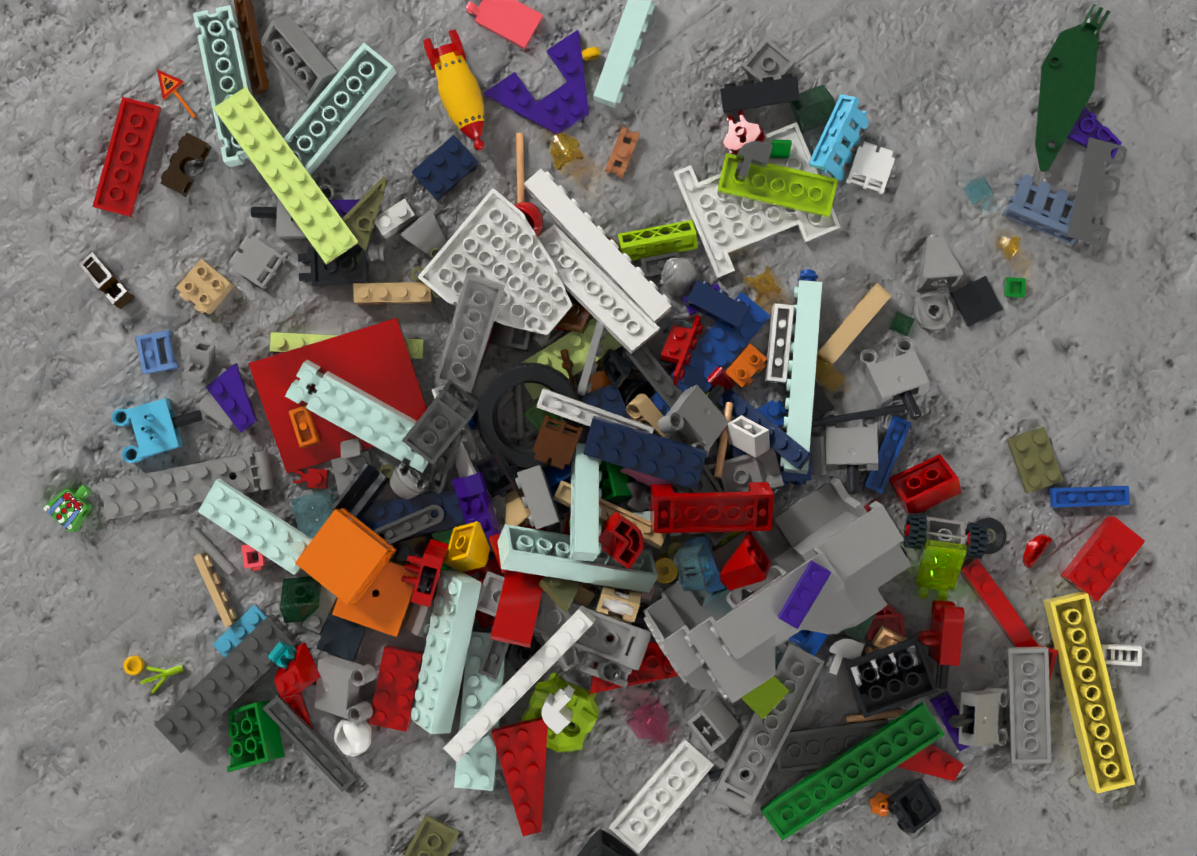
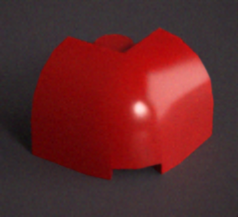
[599,513,644,570]

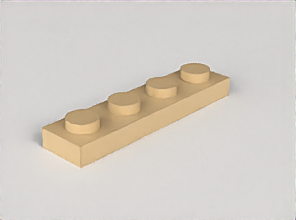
[194,552,237,627]

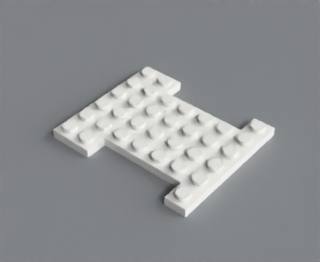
[673,122,841,278]

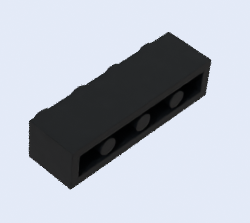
[720,73,800,113]

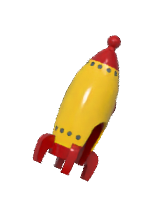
[423,29,485,151]

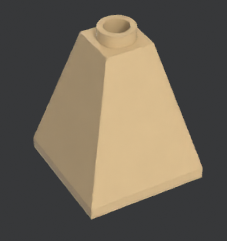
[505,488,531,527]

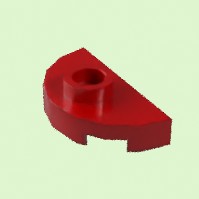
[1023,534,1052,569]

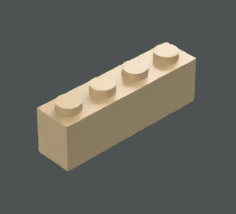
[353,282,433,305]

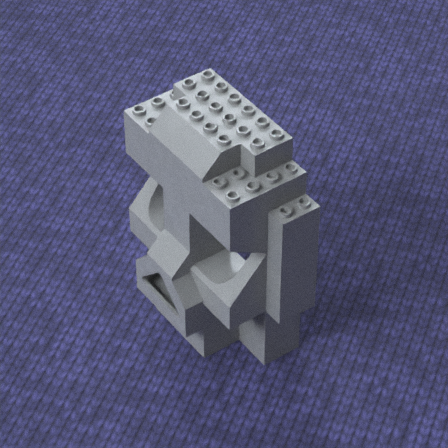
[643,477,912,703]

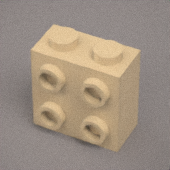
[176,259,235,315]

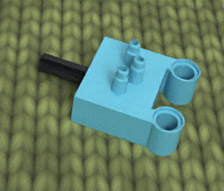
[112,398,203,463]

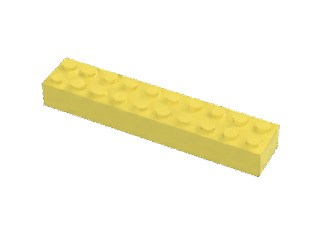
[1043,592,1135,793]

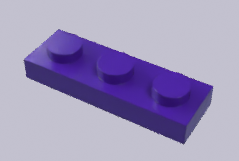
[777,560,832,629]

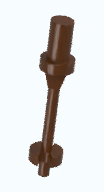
[560,349,580,396]

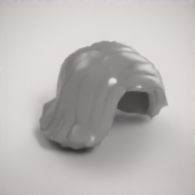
[660,257,701,297]

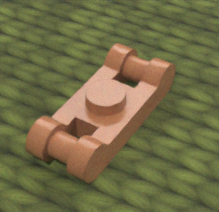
[605,126,640,178]

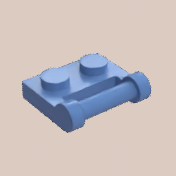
[136,330,179,374]

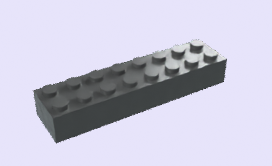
[155,615,299,753]

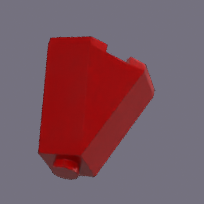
[719,531,772,591]

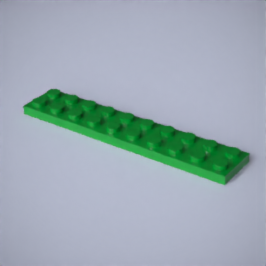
[760,702,945,841]

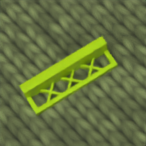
[618,220,698,261]

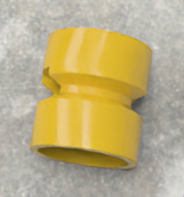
[654,557,678,583]

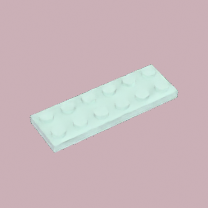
[198,479,312,575]

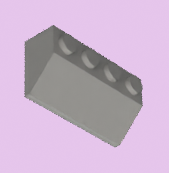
[260,15,337,102]

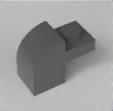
[735,141,773,181]

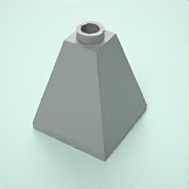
[400,209,447,257]
[916,234,963,291]

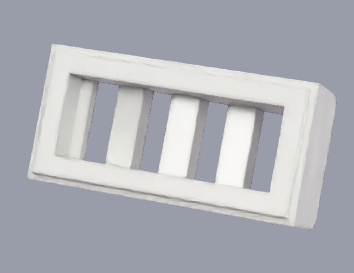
[1101,644,1142,666]

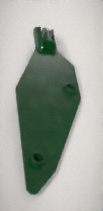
[1035,4,1110,172]

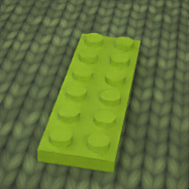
[717,153,838,218]

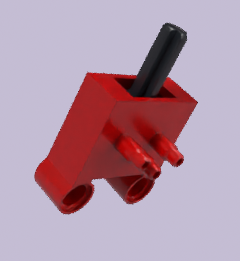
[401,539,449,607]
[917,600,965,689]

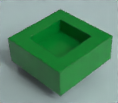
[1004,277,1026,298]

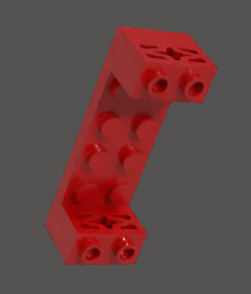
[650,482,774,533]

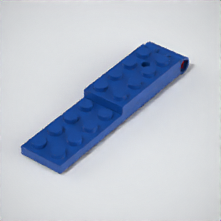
[650,292,771,416]

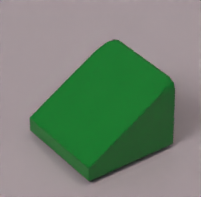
[770,139,792,159]

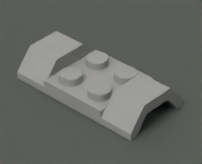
[706,448,784,492]

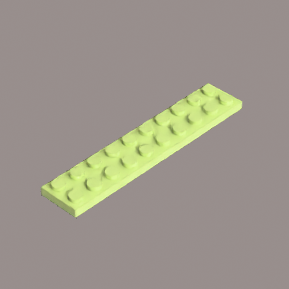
[213,87,358,264]

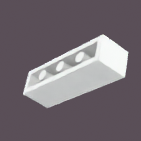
[764,303,794,384]

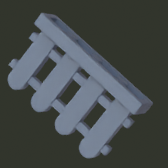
[1002,175,1078,244]

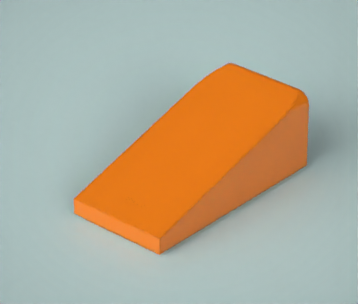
[288,405,321,449]

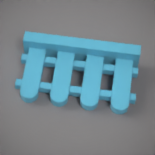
[808,94,869,181]

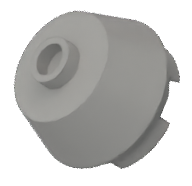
[390,461,429,500]

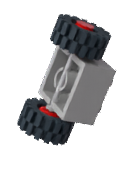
[903,513,988,567]

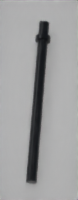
[777,404,905,432]

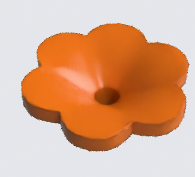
[869,792,890,816]

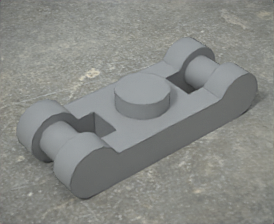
[579,652,632,688]

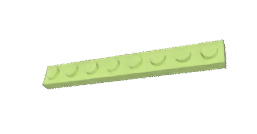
[270,332,424,359]

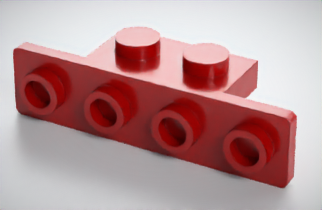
[661,315,703,386]

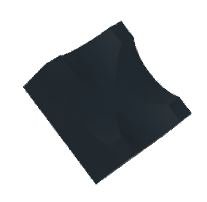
[316,611,367,661]

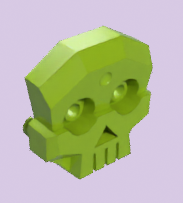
[520,673,600,752]

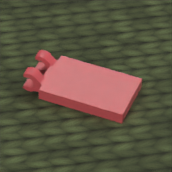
[465,0,543,50]

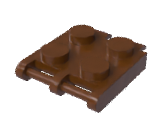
[532,414,583,470]

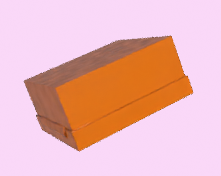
[295,508,397,605]
[332,560,418,637]

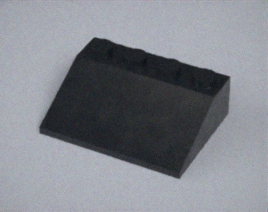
[844,636,938,718]

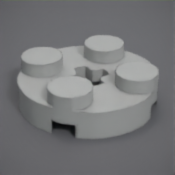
[913,291,953,330]

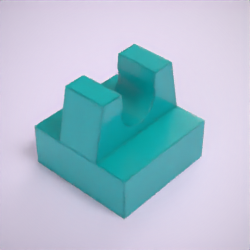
[268,641,297,669]

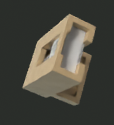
[595,586,642,624]

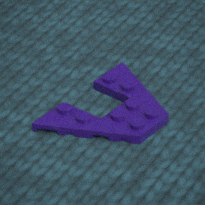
[484,30,589,136]

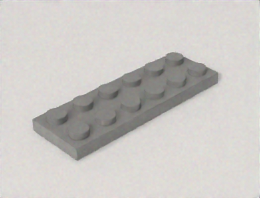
[435,272,505,393]
[1007,647,1051,764]

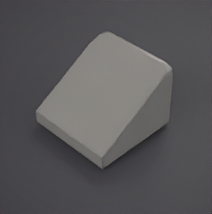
[340,438,363,459]

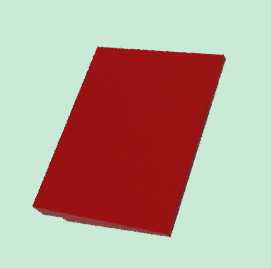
[248,318,427,473]

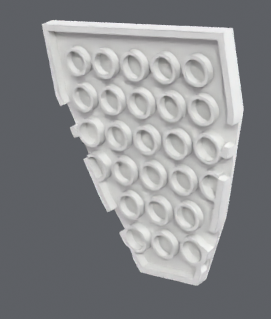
[418,188,572,336]

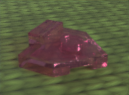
[627,699,670,742]

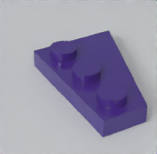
[206,363,258,433]

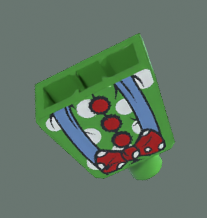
[42,484,93,532]

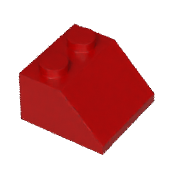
[274,642,321,699]

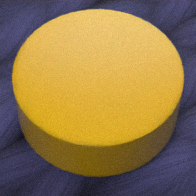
[581,47,601,61]
[123,655,145,675]

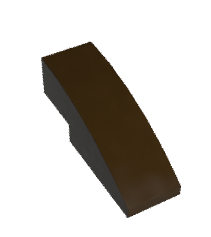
[78,252,135,309]

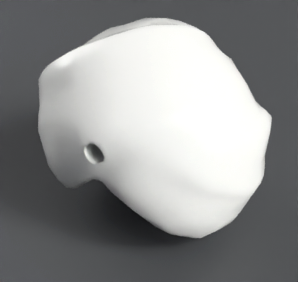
[334,718,372,757]

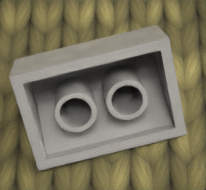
[515,465,561,530]

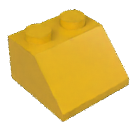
[444,521,490,572]

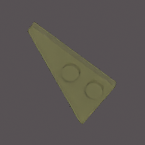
[342,176,388,251]

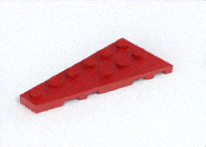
[589,636,679,694]
[491,717,548,836]

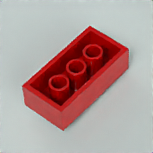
[1060,516,1145,602]

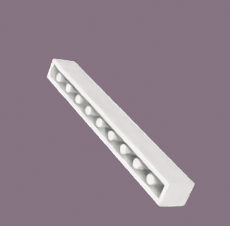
[524,169,671,324]
[443,605,596,762]

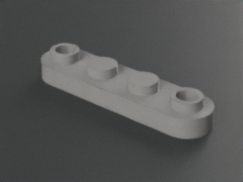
[577,321,607,397]

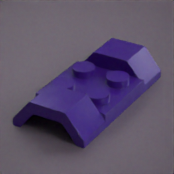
[452,472,501,551]

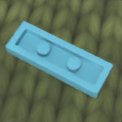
[212,604,268,658]

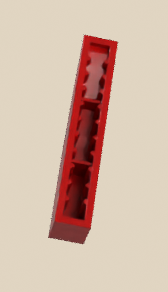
[956,558,1037,647]

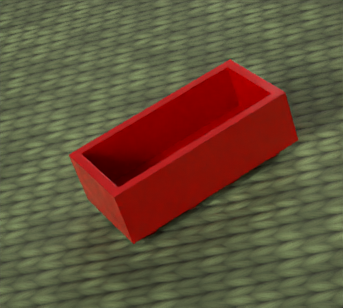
[369,645,424,732]

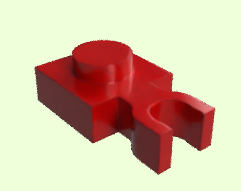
[294,468,329,489]

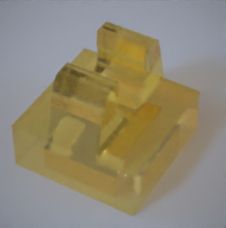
[998,235,1021,260]

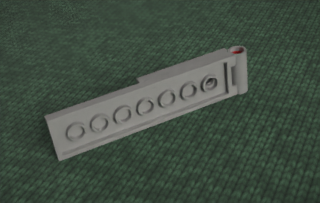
[100,450,275,520]
[476,571,652,670]
[711,643,825,816]

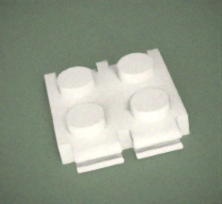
[846,141,895,195]

